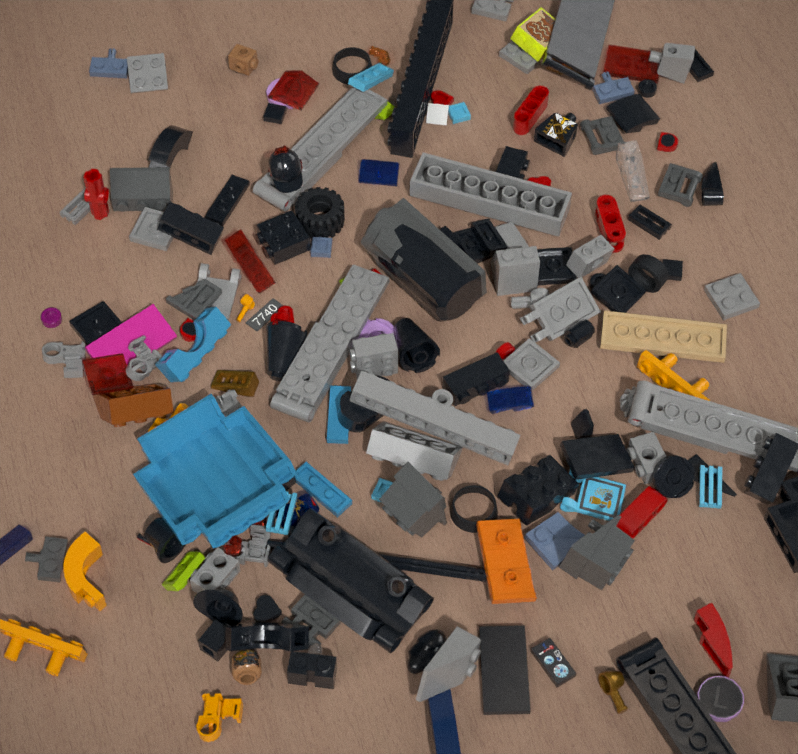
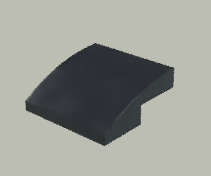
[606,94,660,133]
[453,218,508,264]

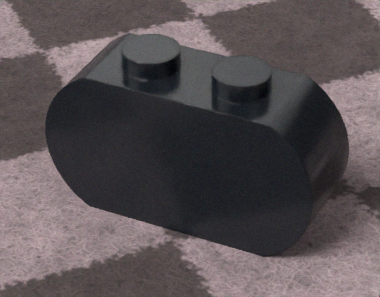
[337,376,390,433]

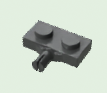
[25,537,68,583]

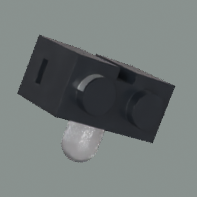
[287,643,337,689]

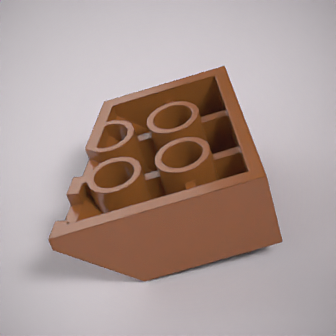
[92,383,174,427]

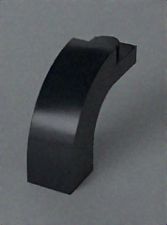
[148,125,193,169]
[225,622,309,652]

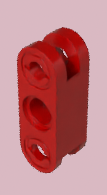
[595,195,626,253]

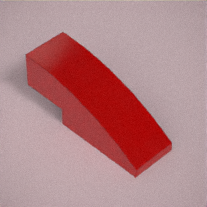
[694,602,733,678]

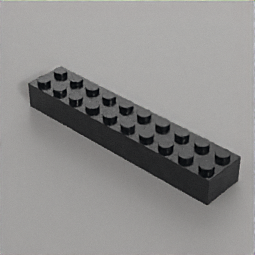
[387,0,454,158]

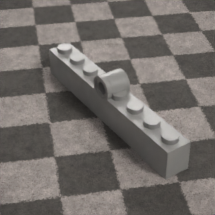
[350,371,520,465]

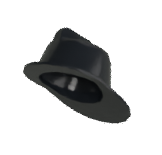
[193,589,243,626]

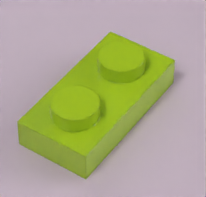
[162,551,205,591]

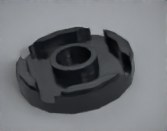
[652,455,695,498]

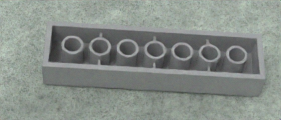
[410,153,572,237]

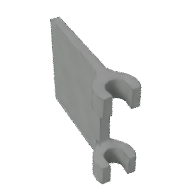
[197,263,242,321]

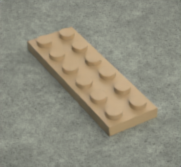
[600,311,727,363]

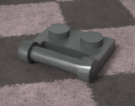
[580,116,625,155]
[658,163,703,207]

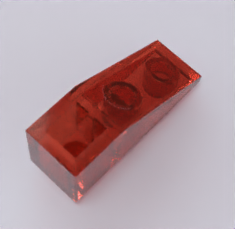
[224,229,276,294]

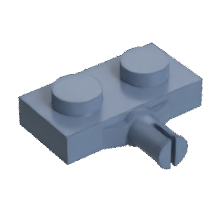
[89,48,128,78]
[592,71,635,104]

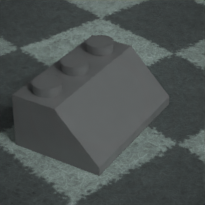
[110,167,173,212]

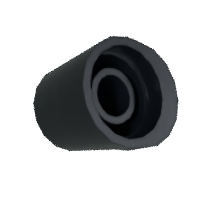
[137,517,186,563]

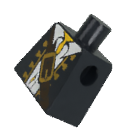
[534,113,578,157]

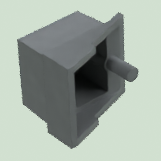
[379,462,447,537]
[559,515,635,590]

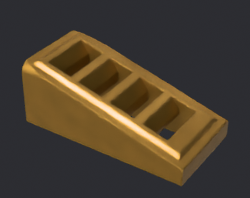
[211,370,259,397]

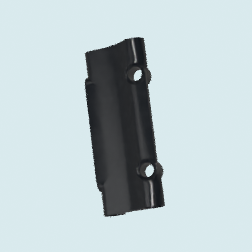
[268,509,434,653]

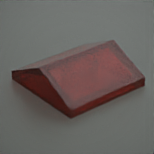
[268,70,319,111]
[82,353,134,396]

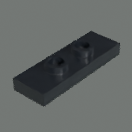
[205,174,250,226]

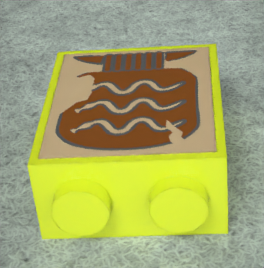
[511,8,555,62]

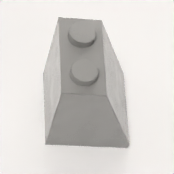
[490,246,540,296]

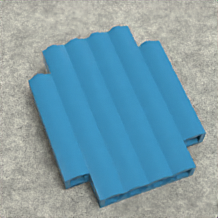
[133,394,296,548]

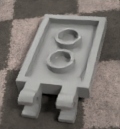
[520,277,601,342]

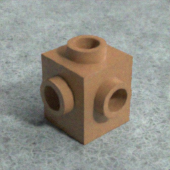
[228,44,259,76]

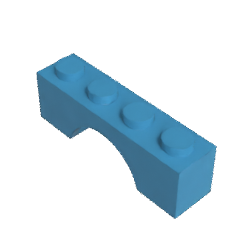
[155,306,231,383]

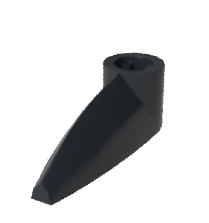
[701,162,724,206]

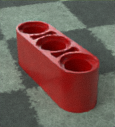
[513,85,549,135]
[616,486,668,539]

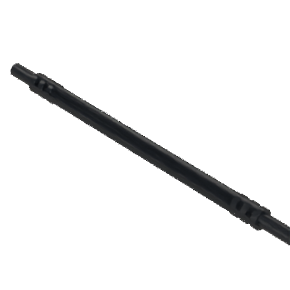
[267,540,487,582]

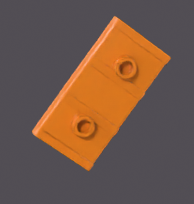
[476,519,537,604]

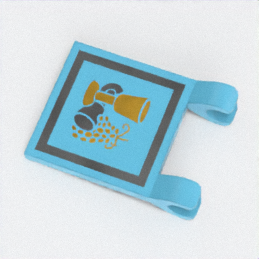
[560,469,626,521]

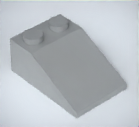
[416,626,481,702]

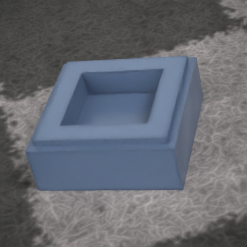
[311,237,332,258]

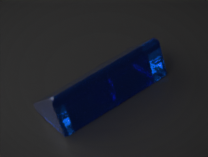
[359,159,399,186]
[0,524,33,565]

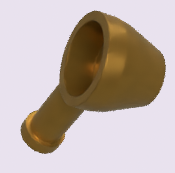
[598,671,628,714]

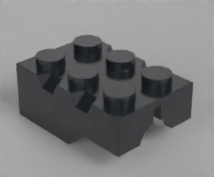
[498,455,579,526]

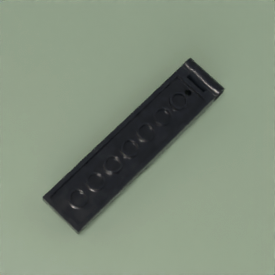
[616,637,736,754]

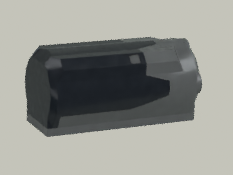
[361,198,487,322]

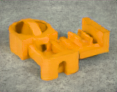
[196,693,243,742]

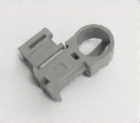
[126,335,162,381]
[42,341,86,378]
[224,525,271,567]

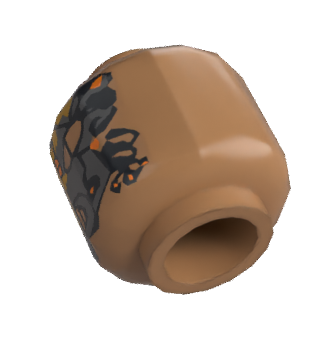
[231,650,262,685]

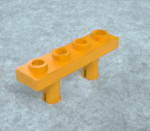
[636,350,710,401]
[0,619,88,677]

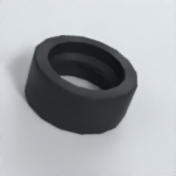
[628,254,668,293]

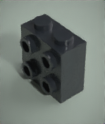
[255,210,311,265]

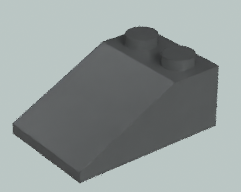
[766,653,798,722]

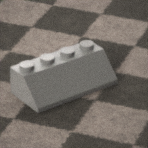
[366,421,463,481]

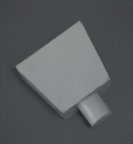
[648,43,695,83]

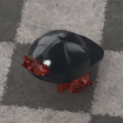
[268,145,303,193]

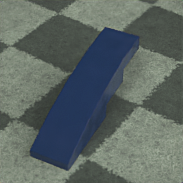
[428,689,461,754]

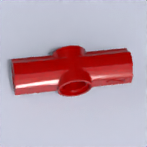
[83,168,109,220]

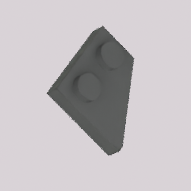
[166,279,222,321]

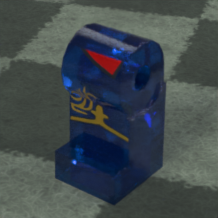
[276,493,320,529]

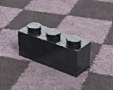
[157,202,224,255]
[442,352,510,407]
[744,433,798,505]

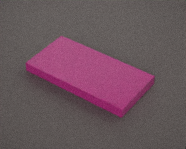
[85,304,177,382]

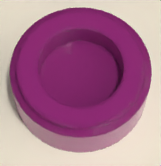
[41,307,62,328]

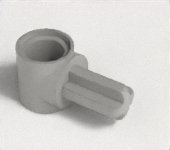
[511,288,549,311]

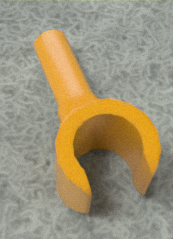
[236,294,255,322]

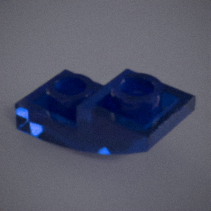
[487,386,534,414]

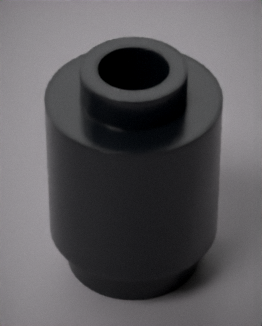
[564,319,595,348]

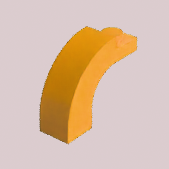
[63,532,107,611]

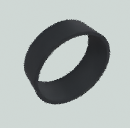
[332,47,372,85]
[450,485,498,533]

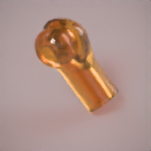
[369,46,391,66]

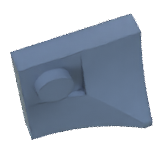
[524,512,584,571]

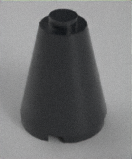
[394,318,440,373]
[266,321,308,381]

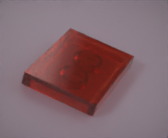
[603,45,659,84]

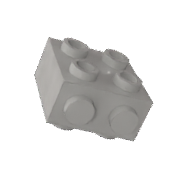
[349,333,398,379]

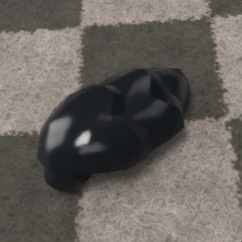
[407,629,447,674]

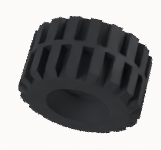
[295,187,345,239]

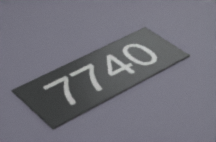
[245,298,283,331]

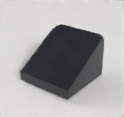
[571,408,594,439]

